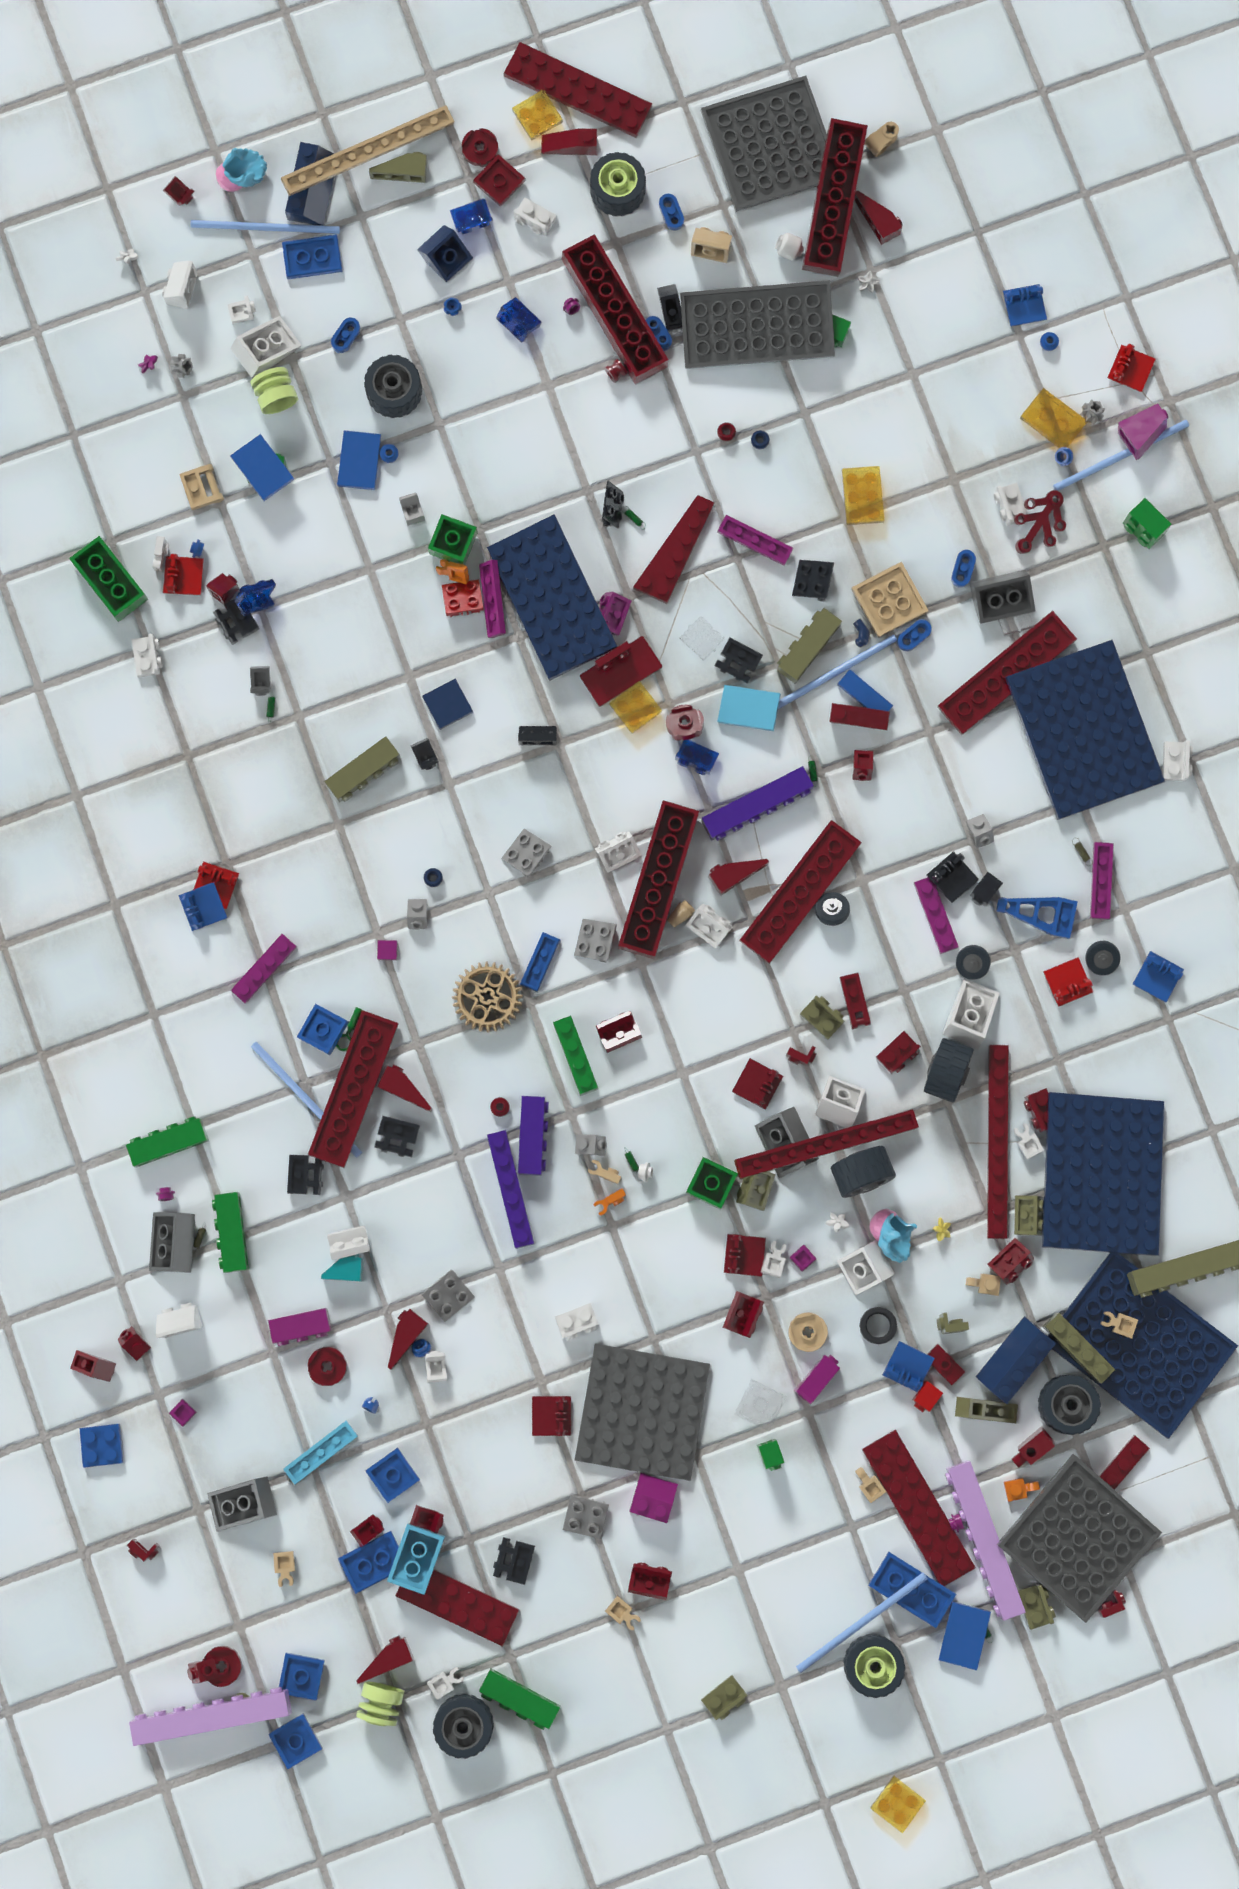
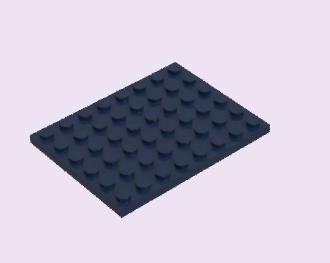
[1005,639,1165,820]
[1042,1092,1164,1256]
[1048,1253,1238,1439]

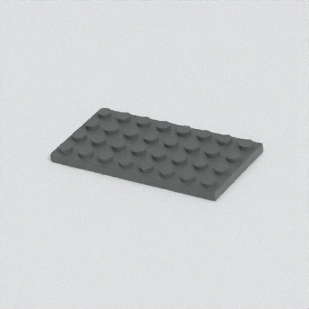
[680,280,835,369]

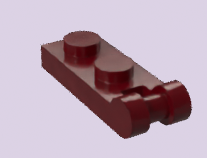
[839,973,871,1030]

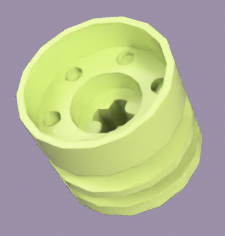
[250,367,299,414]
[356,1681,405,1726]

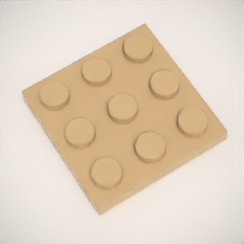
[851,562,929,638]

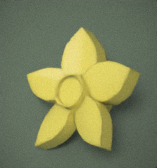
[933,1218,951,1241]

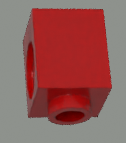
[912,1381,943,1412]

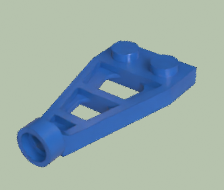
[996,897,1078,939]

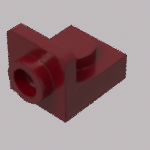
[852,750,873,781]
[1098,1589,1126,1618]

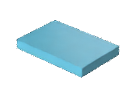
[717,685,781,731]

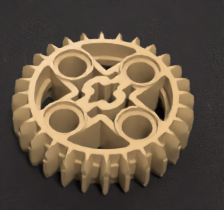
[452,961,523,1033]

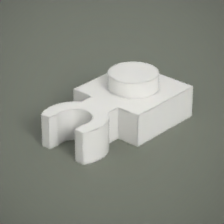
[153,536,169,572]
[1013,1123,1044,1160]
[761,1241,786,1278]
[427,1667,464,1700]

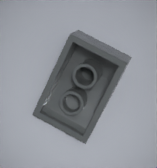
[207,1476,277,1532]

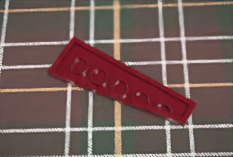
[633,495,715,604]

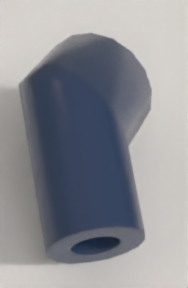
[853,618,870,647]

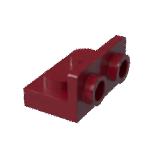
[876,1031,921,1074]
[1023,1088,1048,1133]
[987,1238,1034,1285]

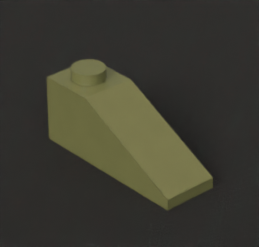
[369,152,427,183]
[955,1397,1018,1424]

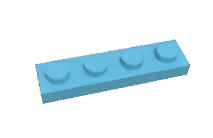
[283,1420,358,1485]

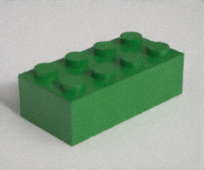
[69,536,148,622]

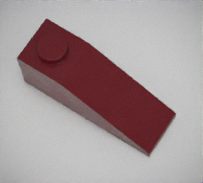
[541,128,597,155]
[854,190,903,245]
[829,703,890,730]
[708,859,769,896]
[377,1064,432,1112]
[388,1309,429,1370]
[356,1635,414,1684]

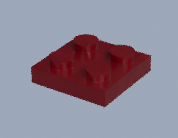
[473,154,526,207]

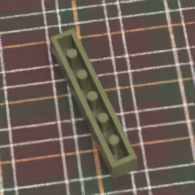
[1127,1240,1239,1298]

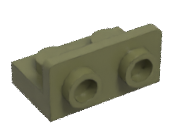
[800,995,845,1040]
[736,1171,776,1211]
[1014,1195,1044,1236]
[936,1312,969,1334]
[1018,1584,1056,1630]
[701,1675,747,1720]

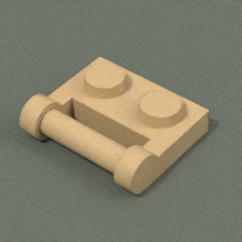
[179,464,224,511]

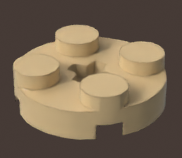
[788,1312,828,1352]

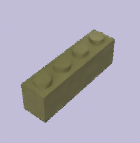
[777,608,842,684]
[324,736,401,803]
[1042,1313,1115,1384]

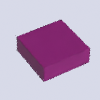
[377,940,397,960]
[789,1245,817,1272]
[169,1399,197,1427]

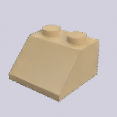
[691,227,732,263]

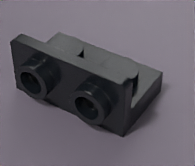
[518,726,557,745]

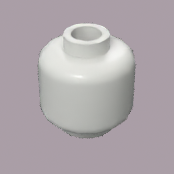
[775,233,804,261]

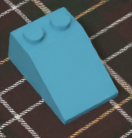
[387,1523,445,1594]

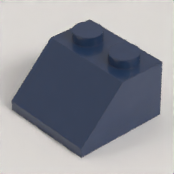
[417,225,473,282]

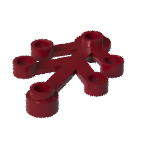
[1014,490,1066,554]

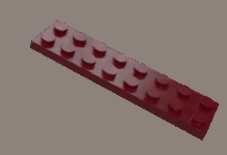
[503,42,652,138]
[937,610,1077,735]
[739,820,862,964]
[308,1010,399,1169]
[862,1429,976,1587]

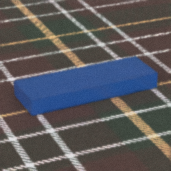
[837,669,893,711]
[520,932,560,993]

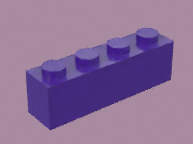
[518,1096,549,1176]

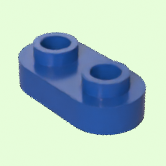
[659,193,684,231]
[646,316,672,351]
[331,317,360,353]
[951,550,976,588]
[897,620,932,651]

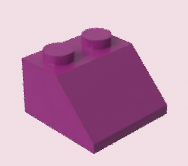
[629,1473,678,1523]

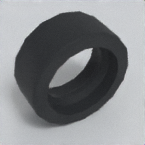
[859,1307,897,1344]

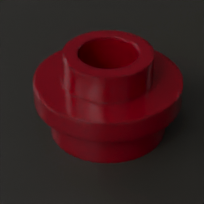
[717,422,736,441]
[490,1097,510,1117]

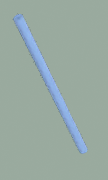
[191,220,340,234]
[1053,420,1189,491]
[778,634,897,709]
[251,1042,362,1158]
[796,1573,928,1673]

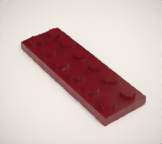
[395,1569,519,1647]

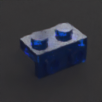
[449,198,493,235]
[496,297,542,343]
[234,579,276,615]
[675,740,719,775]

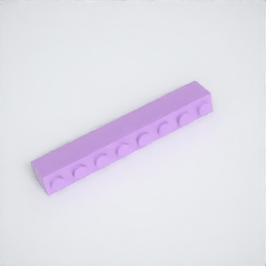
[945,1460,1026,1621]
[129,1687,292,1746]

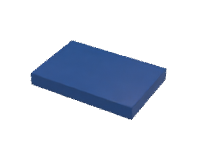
[282,234,342,280]
[337,430,381,490]
[230,434,294,501]
[338,1531,399,1594]
[938,1601,991,1671]

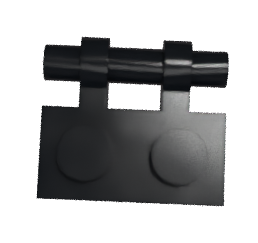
[213,596,260,645]
[714,637,763,684]
[374,1115,420,1157]
[287,1155,324,1195]
[493,1537,535,1585]

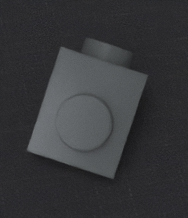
[250,666,271,696]

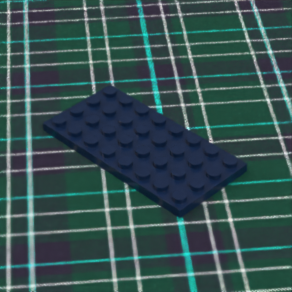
[487,514,618,681]

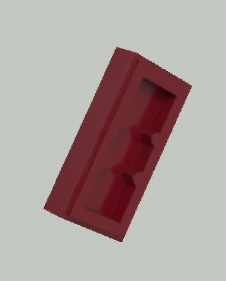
[927,1344,965,1386]

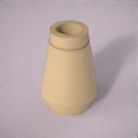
[667,900,695,928]

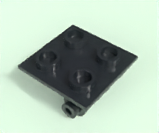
[601,480,624,528]
[792,560,834,602]
[927,851,979,903]

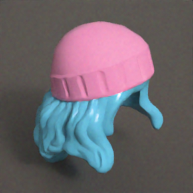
[216,148,267,192]
[870,1209,917,1263]

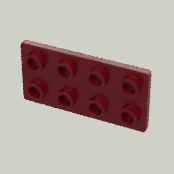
[580,636,662,707]

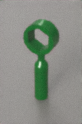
[336,1007,362,1052]

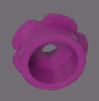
[563,298,581,315]
[156,1187,175,1201]
[948,1513,964,1533]

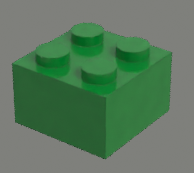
[1123,498,1172,549]
[428,514,478,565]
[686,1157,738,1210]

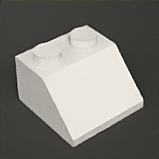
[162,261,198,309]
[815,1076,865,1128]
[837,1240,895,1295]

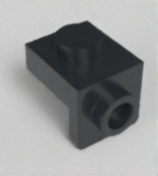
[410,738,439,770]

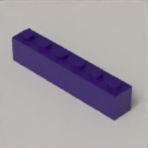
[701,766,814,841]
[487,1130,534,1249]

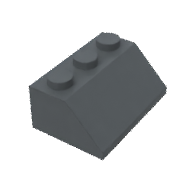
[970,570,1036,624]
[754,1107,819,1178]
[149,1212,195,1273]

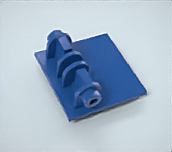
[1003,284,1047,326]
[178,882,228,931]
[1133,951,1184,1003]
[882,1341,935,1392]

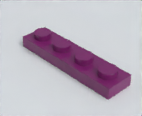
[717,515,793,566]
[479,560,506,638]
[1090,842,1114,920]
[913,877,959,954]
[230,934,297,1004]

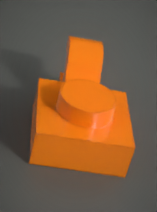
[436,559,469,584]
[593,1188,626,1216]
[1003,1478,1040,1502]

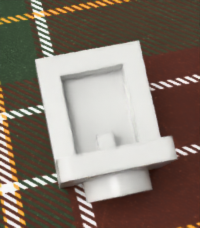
[227,296,256,324]
[425,1351,447,1383]

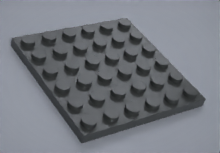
[701,75,827,212]
[575,1343,710,1481]
[997,1454,1162,1623]

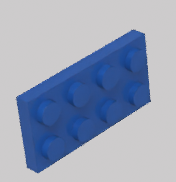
[868,1551,957,1628]

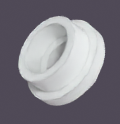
[638,1162,653,1182]

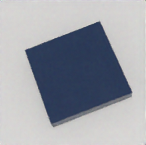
[422,678,473,730]

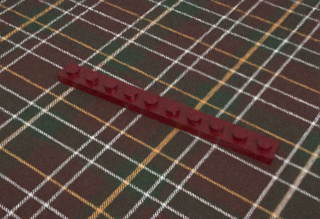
[987,1045,1009,1239]
[734,1109,919,1179]

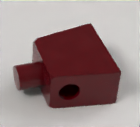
[1012,1426,1055,1468]

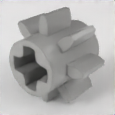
[169,354,193,378]
[1080,399,1105,424]

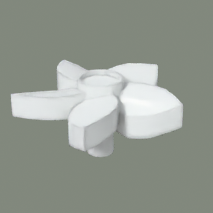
[116,249,138,264]
[858,271,880,293]
[825,1213,849,1232]

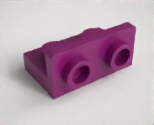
[599,592,632,636]

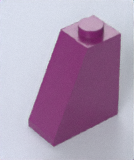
[1118,403,1168,460]
[794,1355,840,1404]

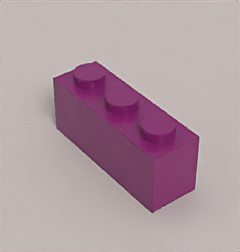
[268,1308,332,1346]

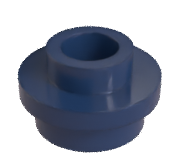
[751,430,770,449]
[423,868,443,887]

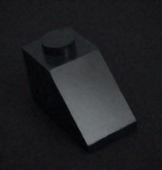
[657,284,682,331]
[970,872,1003,907]

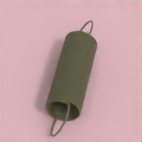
[1072,838,1093,866]
[193,1223,206,1253]

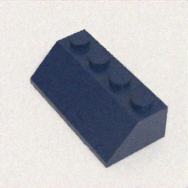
[285,142,335,226]
[976,1316,1056,1404]

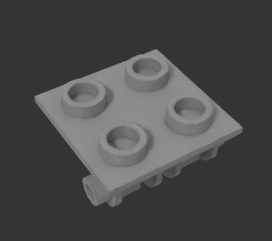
[501,829,552,878]
[574,918,617,963]
[421,1269,475,1322]
[562,1495,609,1539]

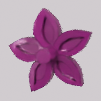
[138,355,158,373]

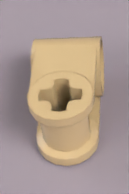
[865,121,899,157]

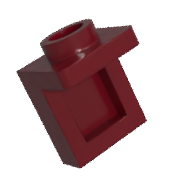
[162,176,194,206]
[785,1046,817,1066]
[118,1326,151,1361]
[410,1505,444,1533]
[350,1514,384,1547]
[126,1538,160,1562]
[187,1658,218,1683]

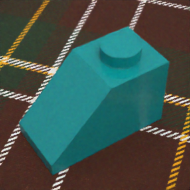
[321,1254,363,1282]

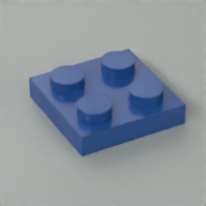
[297,1003,349,1055]
[79,1424,123,1468]
[365,1448,420,1503]
[279,1652,325,1701]
[268,1713,323,1770]

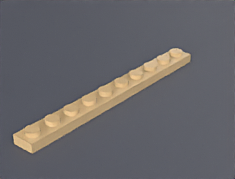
[281,105,455,196]

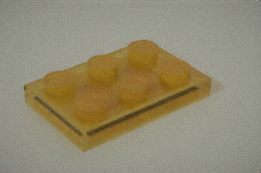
[1020,388,1088,448]
[842,466,884,525]

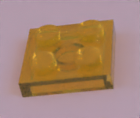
[512,90,563,141]
[609,681,662,734]
[870,1775,926,1834]

